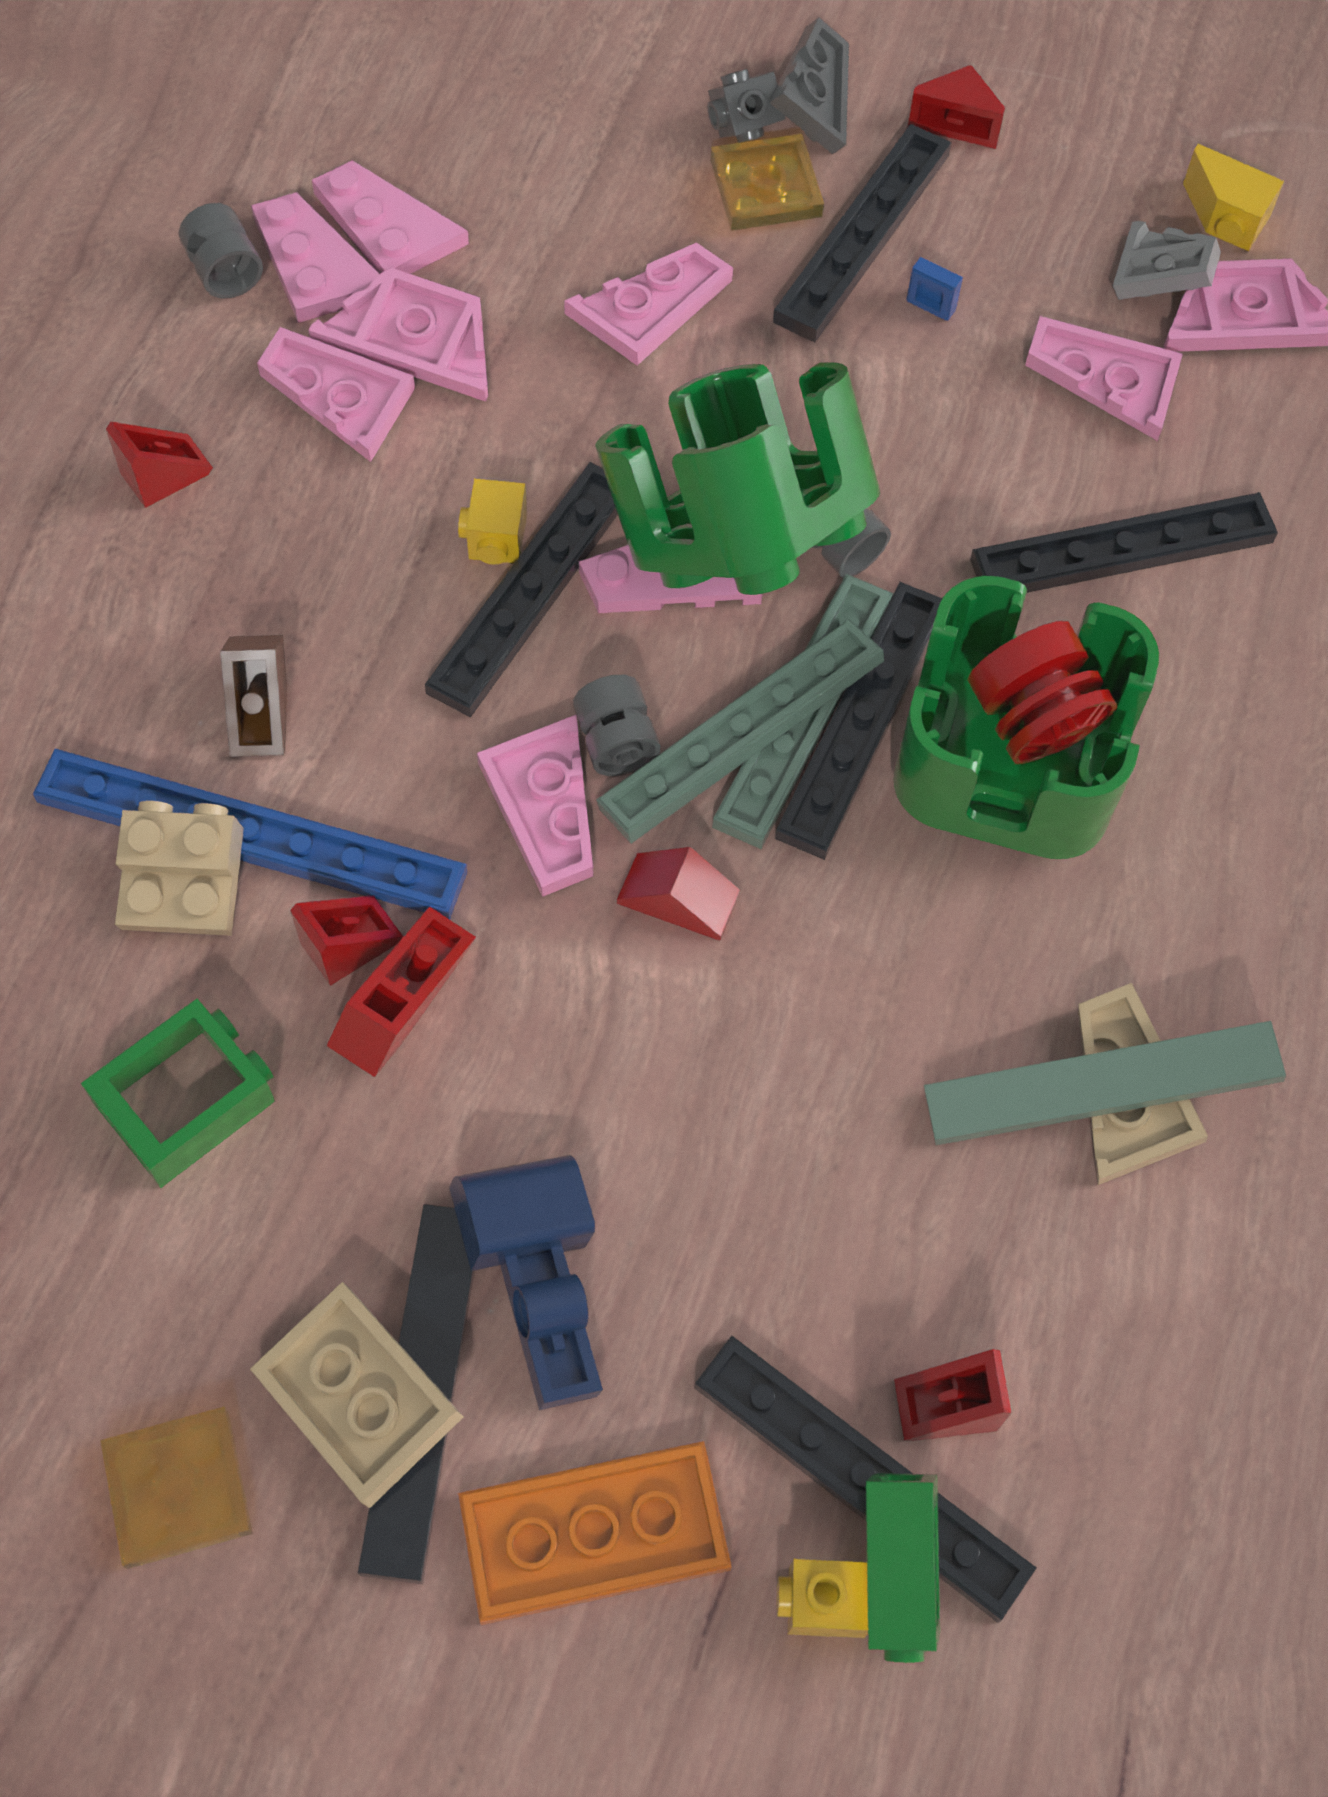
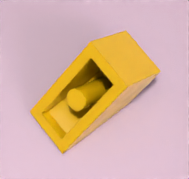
[1183,144,1284,252]

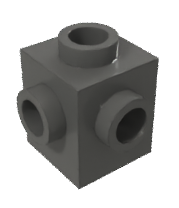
[707,69,786,143]

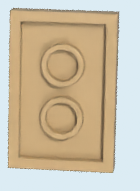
[250,1282,463,1508]

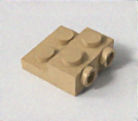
[115,801,244,936]

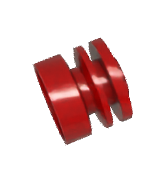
[967,621,1117,764]

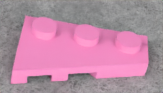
[312,161,469,274]
[251,192,380,323]
[564,243,733,365]
[1025,316,1183,441]
[257,327,415,462]
[477,715,593,897]

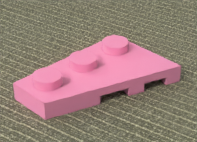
[579,545,762,613]

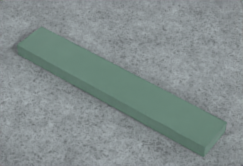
[712,574,893,849]
[596,619,884,844]
[924,1021,1286,1145]

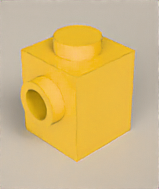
[458,478,527,565]
[776,1559,868,1638]

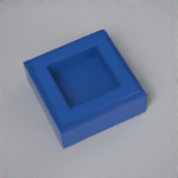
[906,257,963,321]

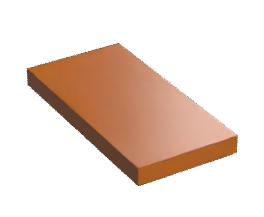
[458,1441,732,1625]

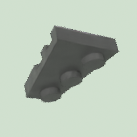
[769,17,849,154]

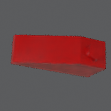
[326,907,476,1078]

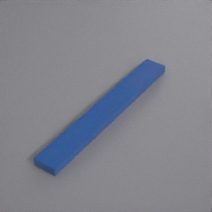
[33,748,468,919]

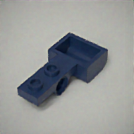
[449,1155,603,1410]

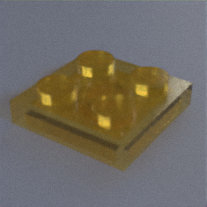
[710,134,824,231]
[100,1406,253,1569]

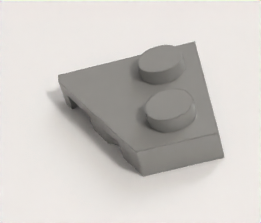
[1113,221,1221,300]

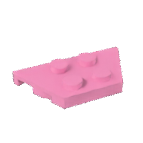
[1164,259,1328,352]
[308,267,488,401]

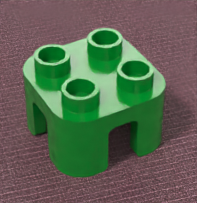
[595,362,880,595]
[893,576,1159,859]

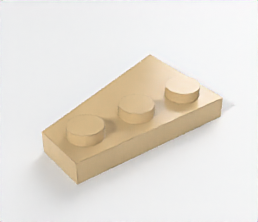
[1078,983,1208,1185]

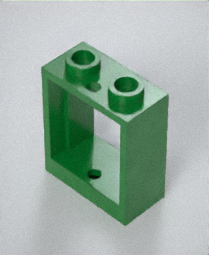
[80,998,275,1188]
[866,1473,940,1663]

